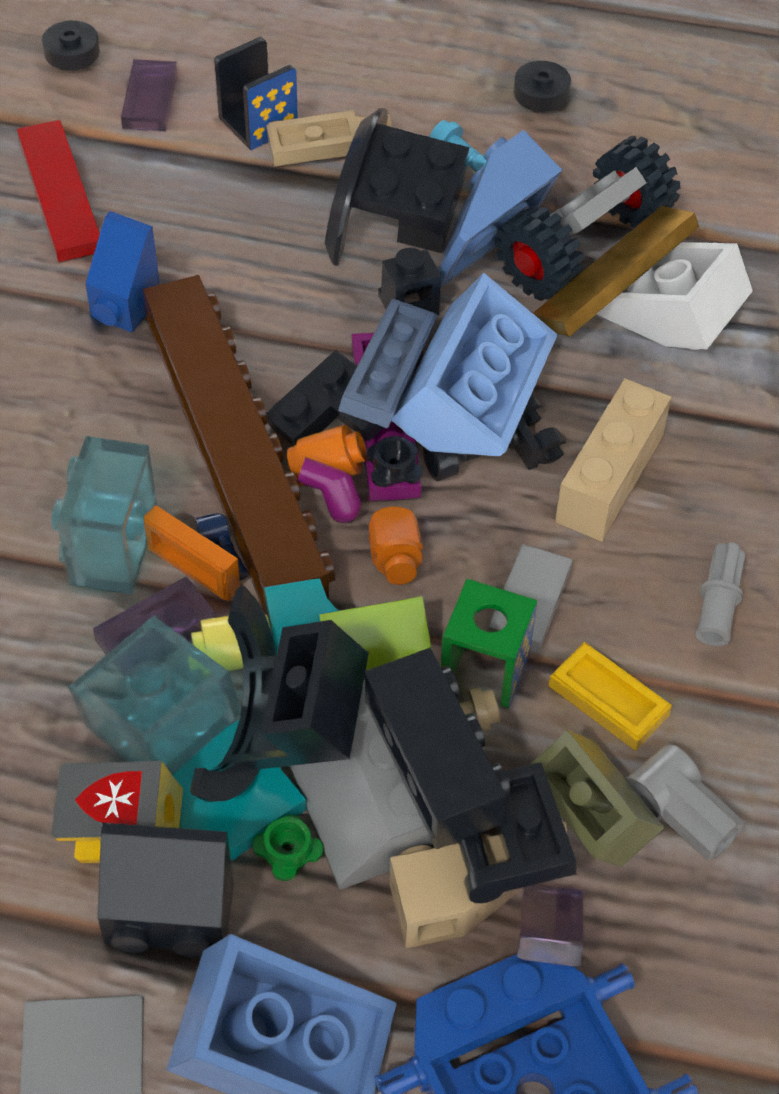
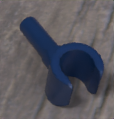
[196,513,249,580]

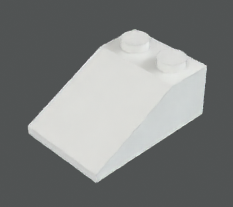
[596,241,753,350]

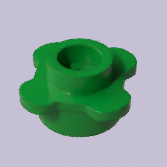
[252,815,323,881]

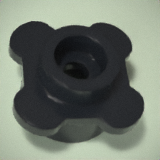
[366,436,422,487]

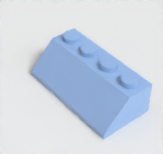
[391,273,558,456]

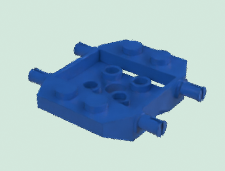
[374,944,699,1094]

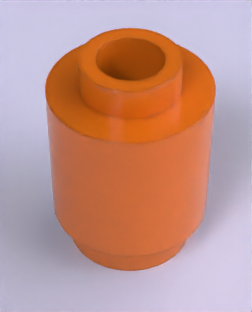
[287,424,367,487]

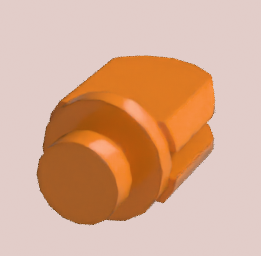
[368,506,423,585]

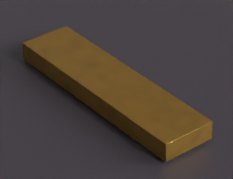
[533,206,699,337]

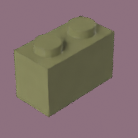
[530,730,664,867]

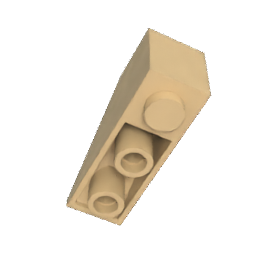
[389,822,568,949]

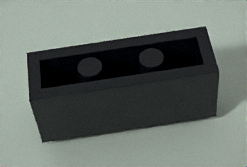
[364,648,511,850]

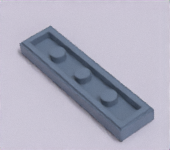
[338,299,437,428]

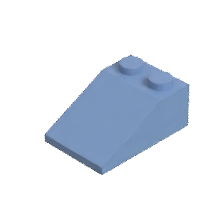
[438,130,562,288]
[166,934,397,1094]

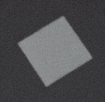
[20,995,143,1094]

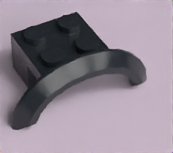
[324,108,470,266]
[190,586,369,802]

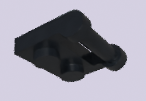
[458,762,576,904]

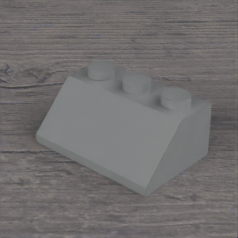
[290,681,448,891]

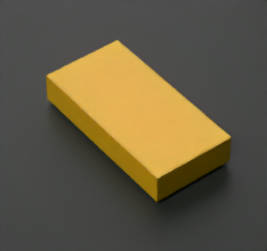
[548,642,672,751]

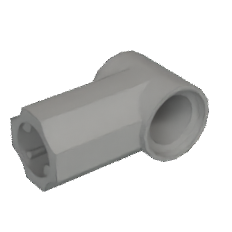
[626,744,745,861]

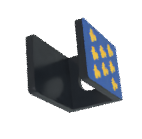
[214,37,298,150]

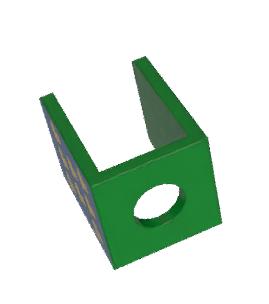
[440,578,538,709]

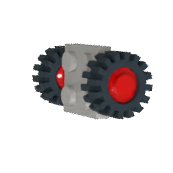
[495,136,680,300]

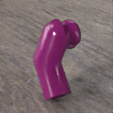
[297,457,361,523]

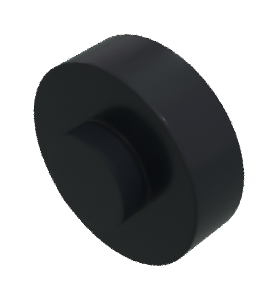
[42,20,100,70]
[513,61,571,112]

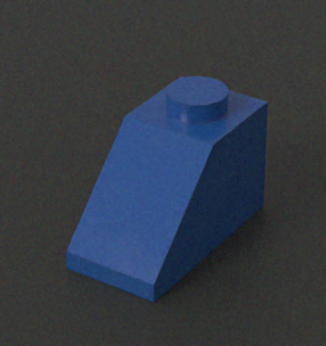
[85,211,160,333]

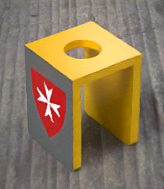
[51,761,183,863]

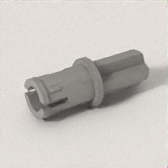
[695,542,745,646]

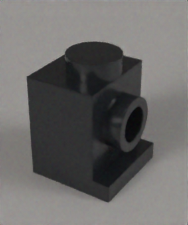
[378,247,441,316]

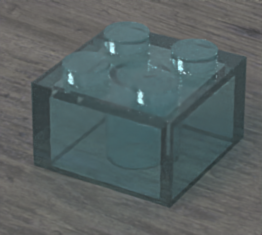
[51,436,158,594]
[68,616,241,775]

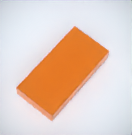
[143,505,240,601]

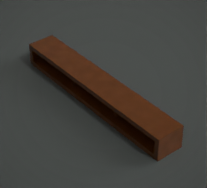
[143,275,335,619]

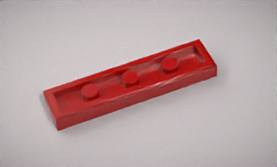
[17,120,100,262]

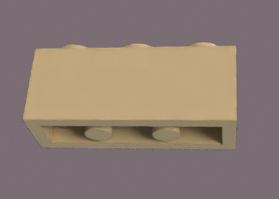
[555,378,671,542]

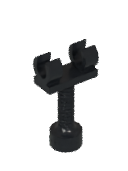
[423,392,566,482]

